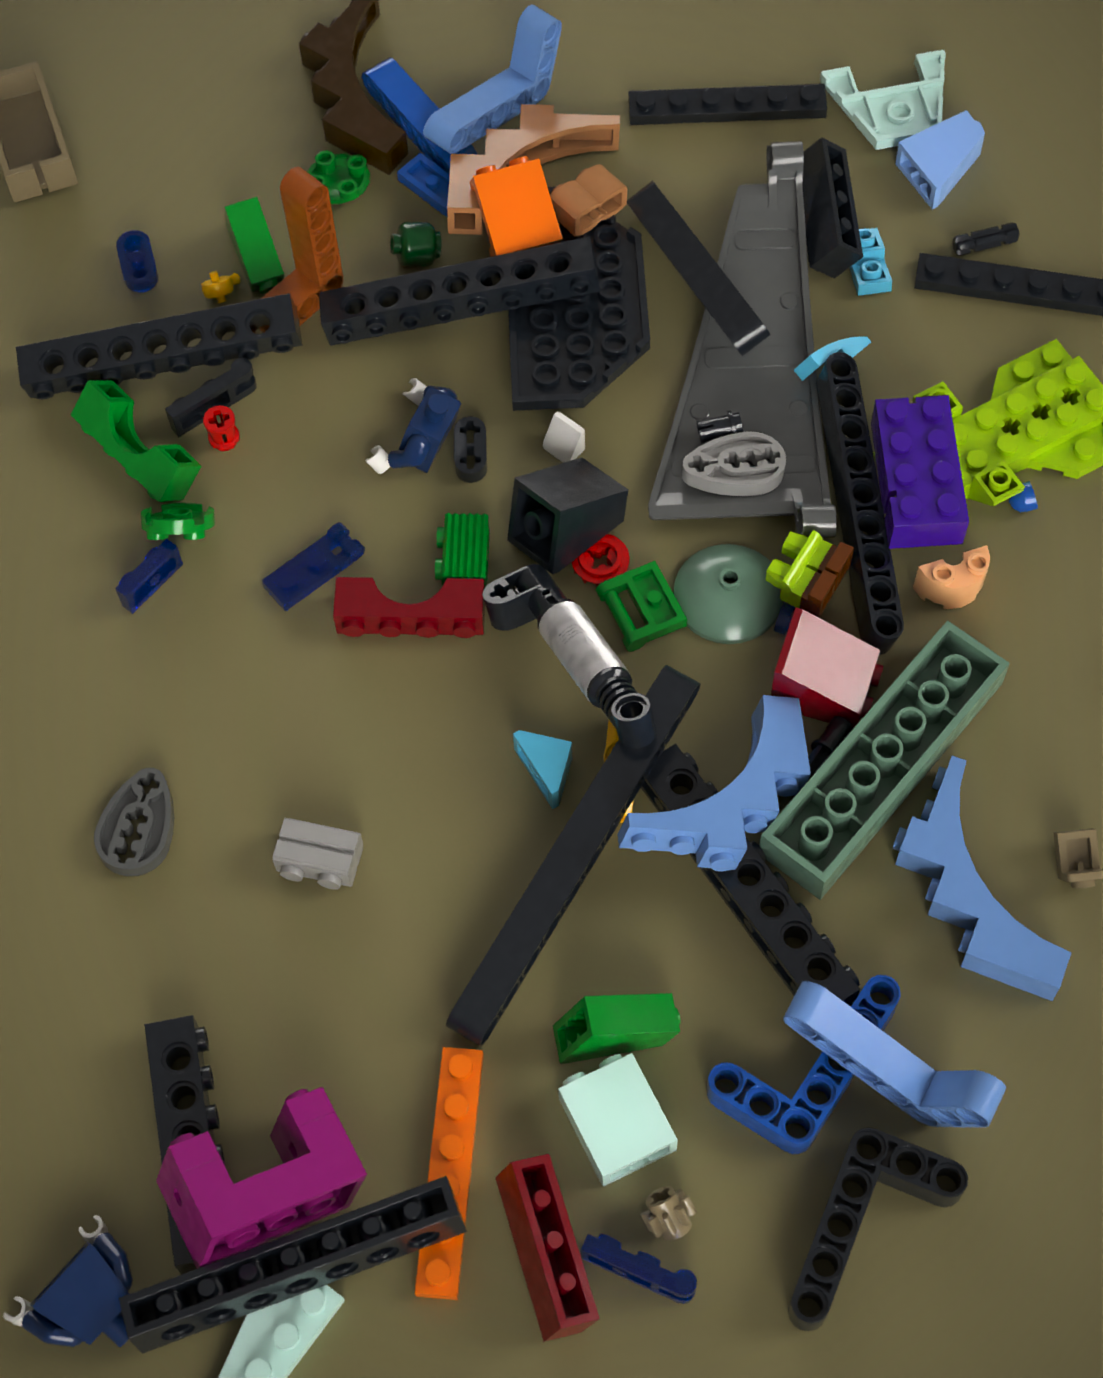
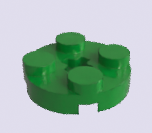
[141,503,215,540]

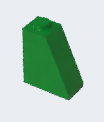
[224,197,284,294]
[553,993,680,1064]

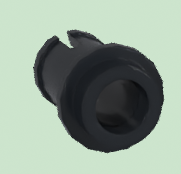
[696,410,743,444]

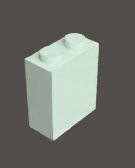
[558,1053,678,1187]

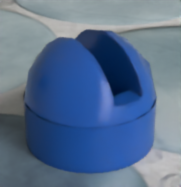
[1009,481,1038,512]

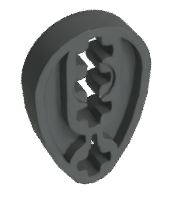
[94,768,174,876]

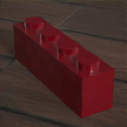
[495,1154,600,1342]

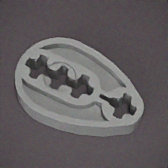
[682,431,786,496]

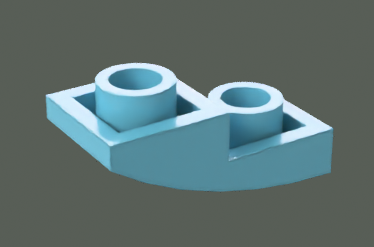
[850,228,892,296]

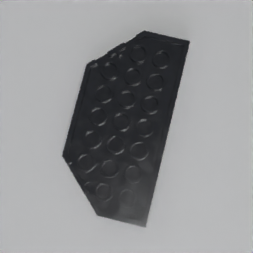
[508,187,650,411]

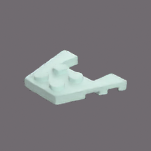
[820,50,946,150]

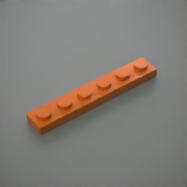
[415,1047,484,1300]

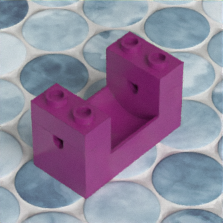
[156,1087,367,1269]

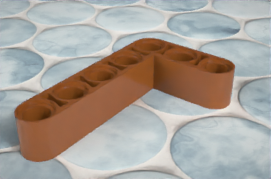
[258,166,343,333]

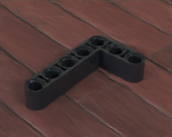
[788,1127,968,1331]

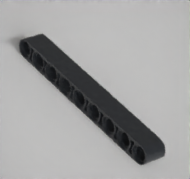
[816,352,904,655]

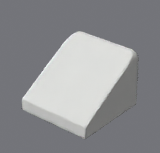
[543,411,585,463]

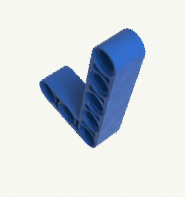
[707,975,901,1154]

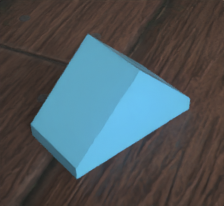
[513,730,573,809]

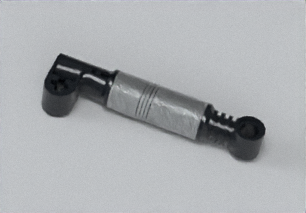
[482,564,657,749]

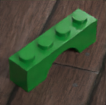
[71,380,202,502]

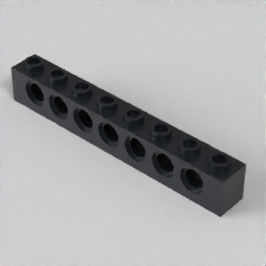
[319,237,601,346]
[16,293,303,399]
[641,744,860,1006]
[119,1176,467,1354]

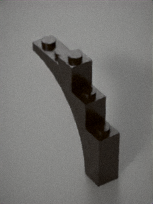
[299,0,408,175]

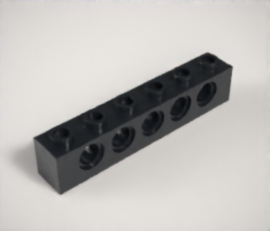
[144,1015,225,1275]

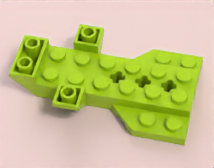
[873,339,1103,506]

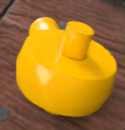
[201,271,241,303]

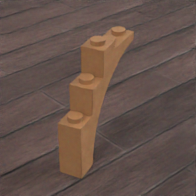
[447,104,620,235]

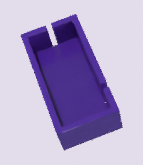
[871,395,969,549]

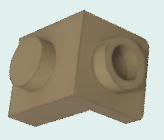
[1053,828,1103,888]

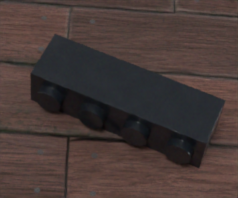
[803,137,863,279]

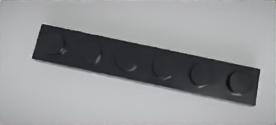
[629,84,827,125]
[914,253,1103,316]

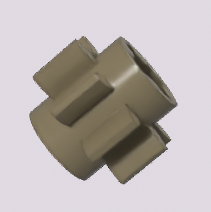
[641,1186,697,1240]

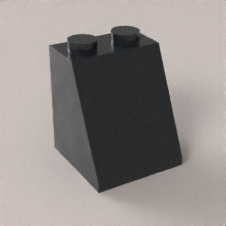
[507,457,628,575]

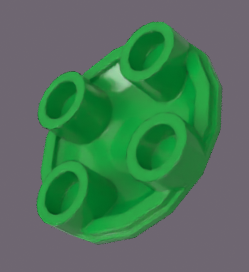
[307,150,370,204]

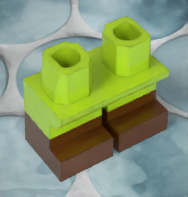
[765,530,854,618]

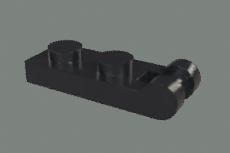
[165,358,257,438]

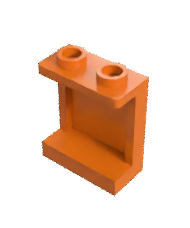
[469,156,563,257]

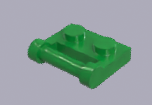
[595,561,687,652]

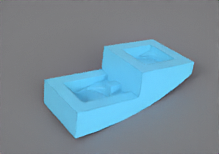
[794,337,871,381]

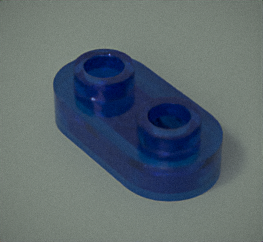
[116,230,159,292]

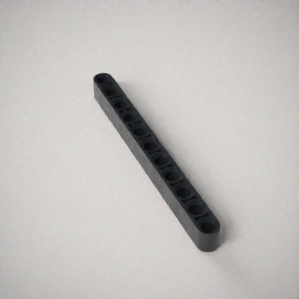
[446,665,701,1046]

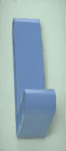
[423,4,562,154]
[783,981,1007,1127]

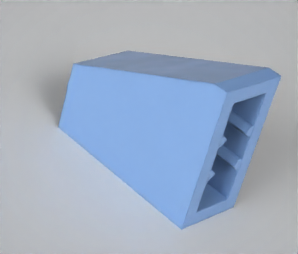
[895,110,985,209]

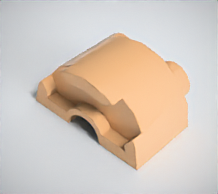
[913,545,990,610]

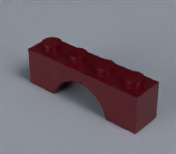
[333,577,485,638]

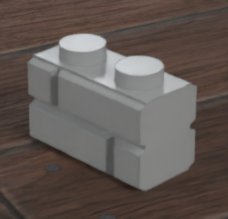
[272,817,363,890]

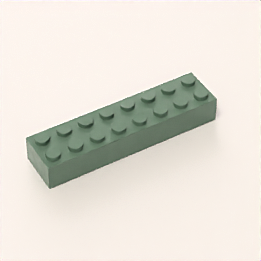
[759,620,1010,900]

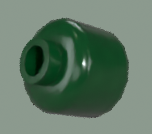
[390,222,442,267]

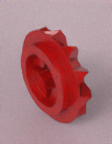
[572,534,630,586]

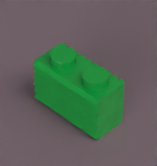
[435,513,490,587]

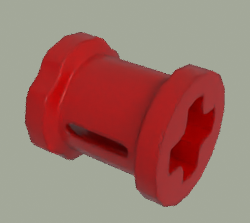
[203,405,240,451]

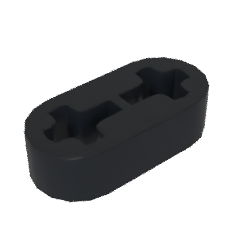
[454,416,487,483]

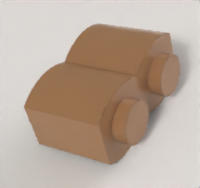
[550,164,627,236]

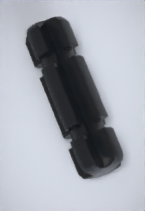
[952,222,1020,256]

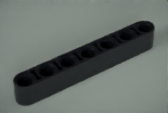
[627,180,771,356]

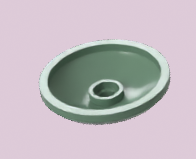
[673,544,783,644]

